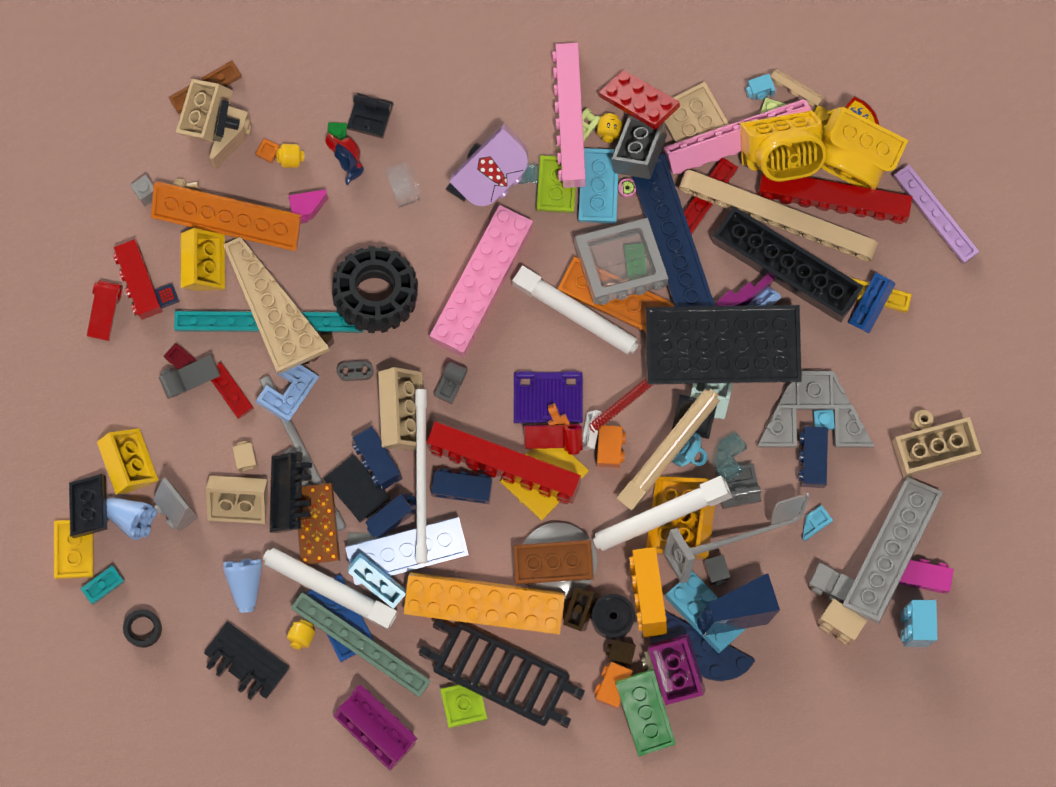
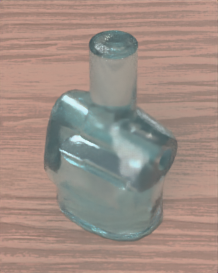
[518,164,539,184]

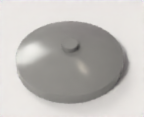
[523,522,597,600]

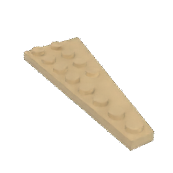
[223,237,330,374]

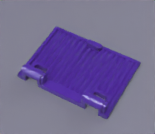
[514,371,583,423]

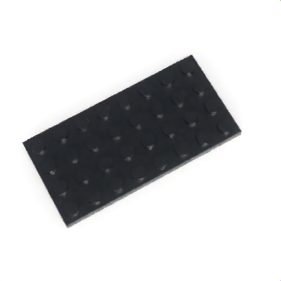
[645,305,802,385]

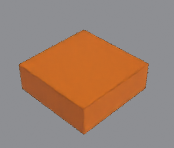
[255,138,280,164]

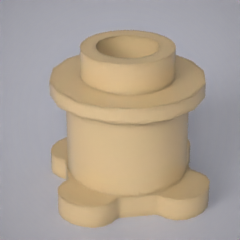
[911,410,934,430]

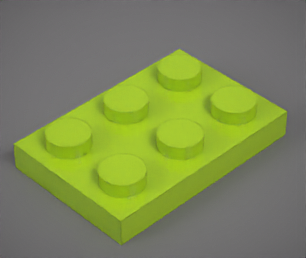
[537,155,576,213]

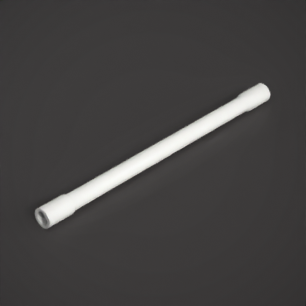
[415,389,428,564]

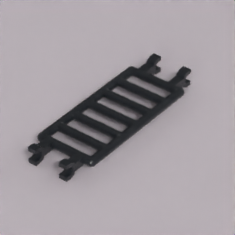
[419,618,585,728]

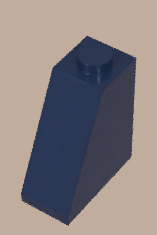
[365,492,417,538]

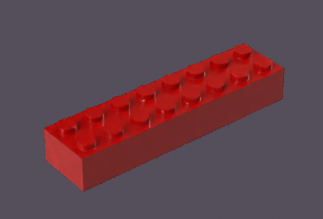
[426,421,581,505]

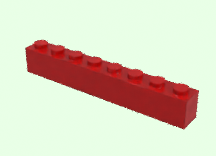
[758,172,913,224]

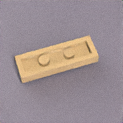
[770,69,825,106]

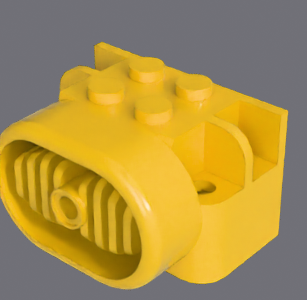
[821,107,909,190]
[740,110,827,182]

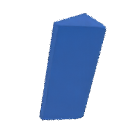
[848,273,895,333]

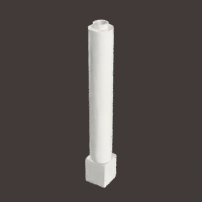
[512,265,639,355]
[593,476,732,551]
[263,548,398,631]

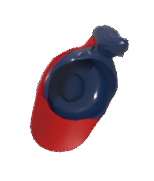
[325,133,364,185]

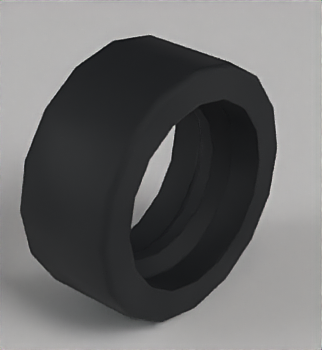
[123,609,162,648]

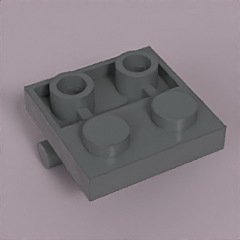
[715,463,761,509]

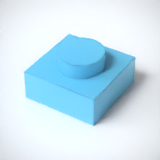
[813,410,835,430]

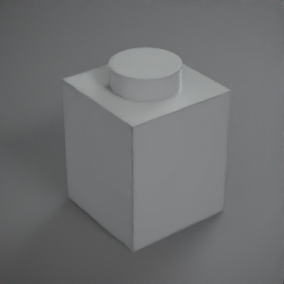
[130,175,154,207]

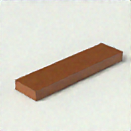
[168,61,242,115]

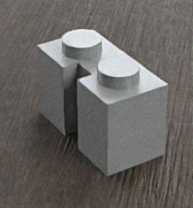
[808,563,855,604]

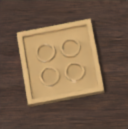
[664,82,730,143]

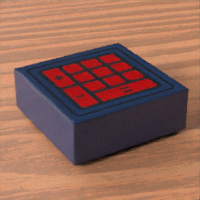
[155,284,179,308]

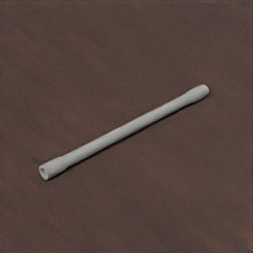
[260,376,347,532]

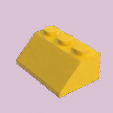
[181,228,225,291]
[97,428,159,495]

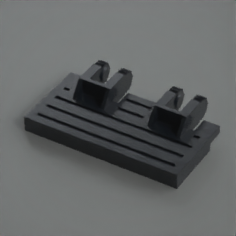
[270,452,312,534]
[204,622,290,700]

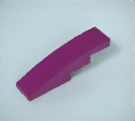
[715,274,773,306]

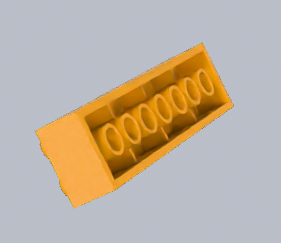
[404,572,566,634]

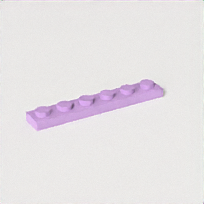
[893,164,979,264]

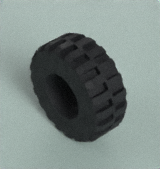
[332,246,418,333]

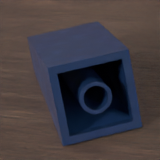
[697,574,780,636]

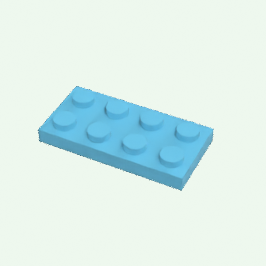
[579,148,618,224]
[664,571,746,654]

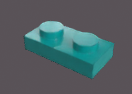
[81,565,125,605]

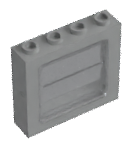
[574,218,668,305]

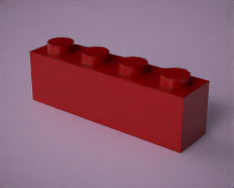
[113,239,163,320]

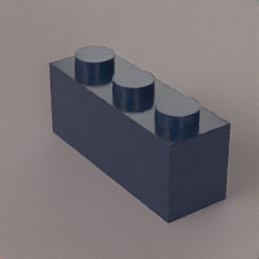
[352,426,403,490]
[798,427,828,488]
[431,469,493,504]

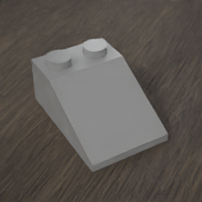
[153,478,198,532]

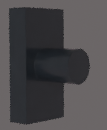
[213,100,240,142]

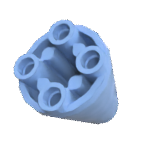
[107,497,157,540]
[223,559,263,613]

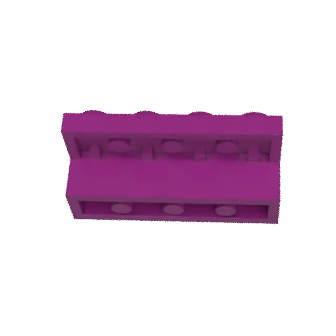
[333,684,418,771]

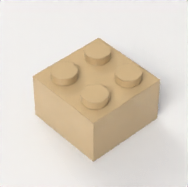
[817,599,867,645]

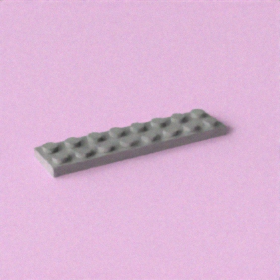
[843,477,943,624]

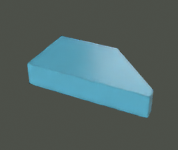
[802,505,833,542]

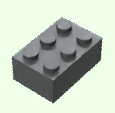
[612,116,667,179]

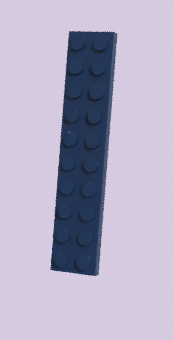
[632,154,715,307]

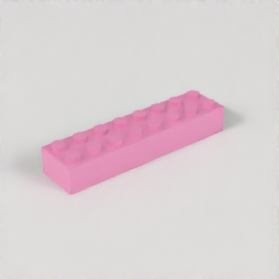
[430,205,533,358]

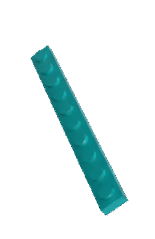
[174,311,365,333]

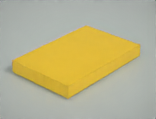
[54,520,94,579]

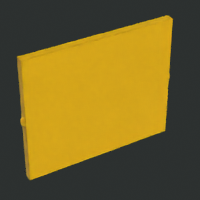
[500,448,589,521]

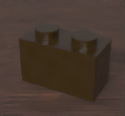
[563,587,598,631]

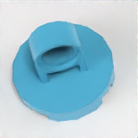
[672,432,707,467]

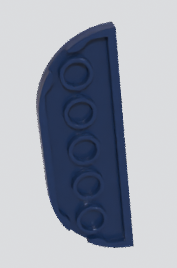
[649,612,755,682]

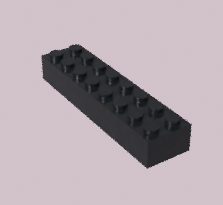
[713,206,863,323]

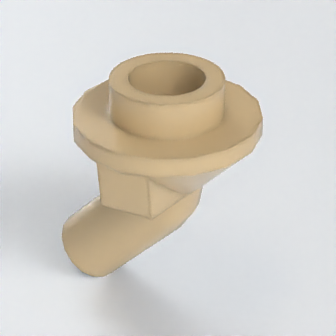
[172,178,200,190]

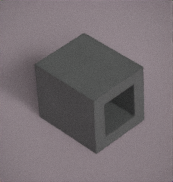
[704,555,730,587]

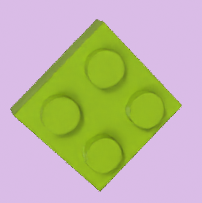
[440,684,487,729]

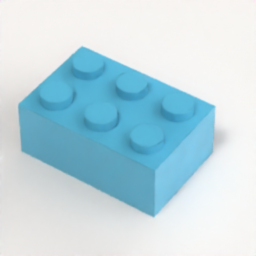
[900,600,937,647]

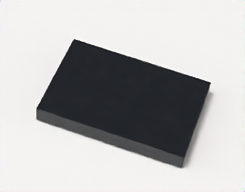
[323,454,390,523]
[69,474,107,538]

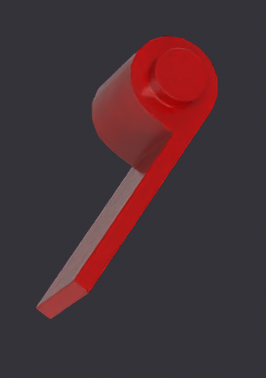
[87,280,123,341]
[525,424,583,455]

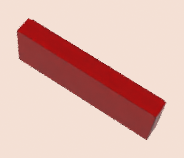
[211,362,254,419]

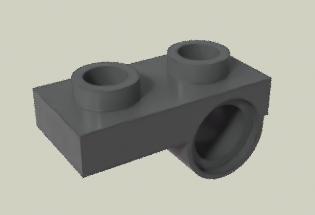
[434,361,468,404]

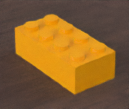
[629,547,667,637]

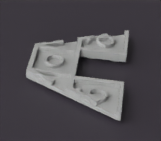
[758,371,874,448]

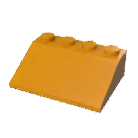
[646,477,715,560]

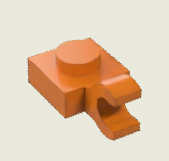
[548,403,571,425]

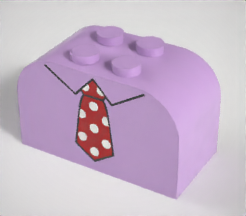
[449,123,529,206]

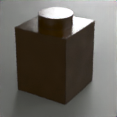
[605,640,636,666]

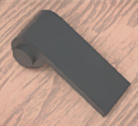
[159,355,220,399]

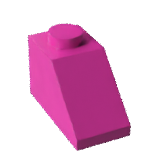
[289,189,328,224]

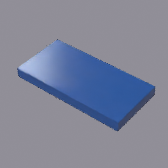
[306,575,374,662]

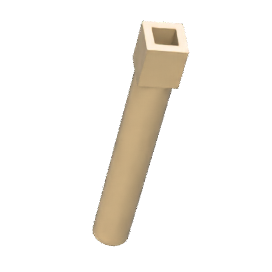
[617,388,720,510]

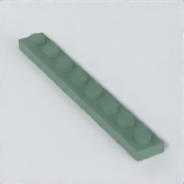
[291,592,431,698]

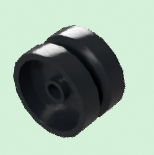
[592,594,635,640]

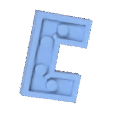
[255,364,319,423]

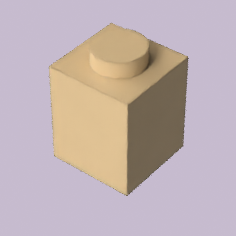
[232,441,258,472]

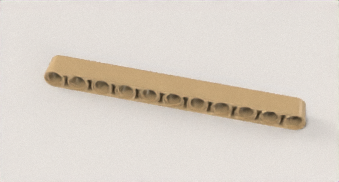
[679,170,878,262]

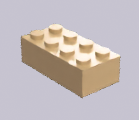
[378,367,423,451]
[892,417,982,478]

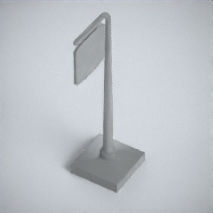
[663,493,810,584]

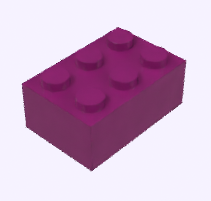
[648,634,706,705]

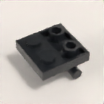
[347,93,394,139]

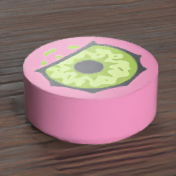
[618,178,636,198]

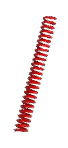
[589,378,654,433]

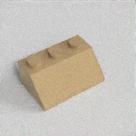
[206,476,268,524]

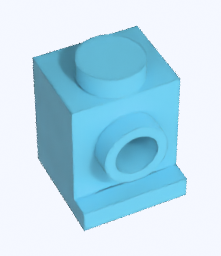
[745,74,776,100]

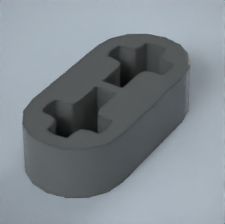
[337,361,374,381]

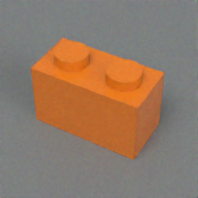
[597,425,626,468]
[594,662,633,709]

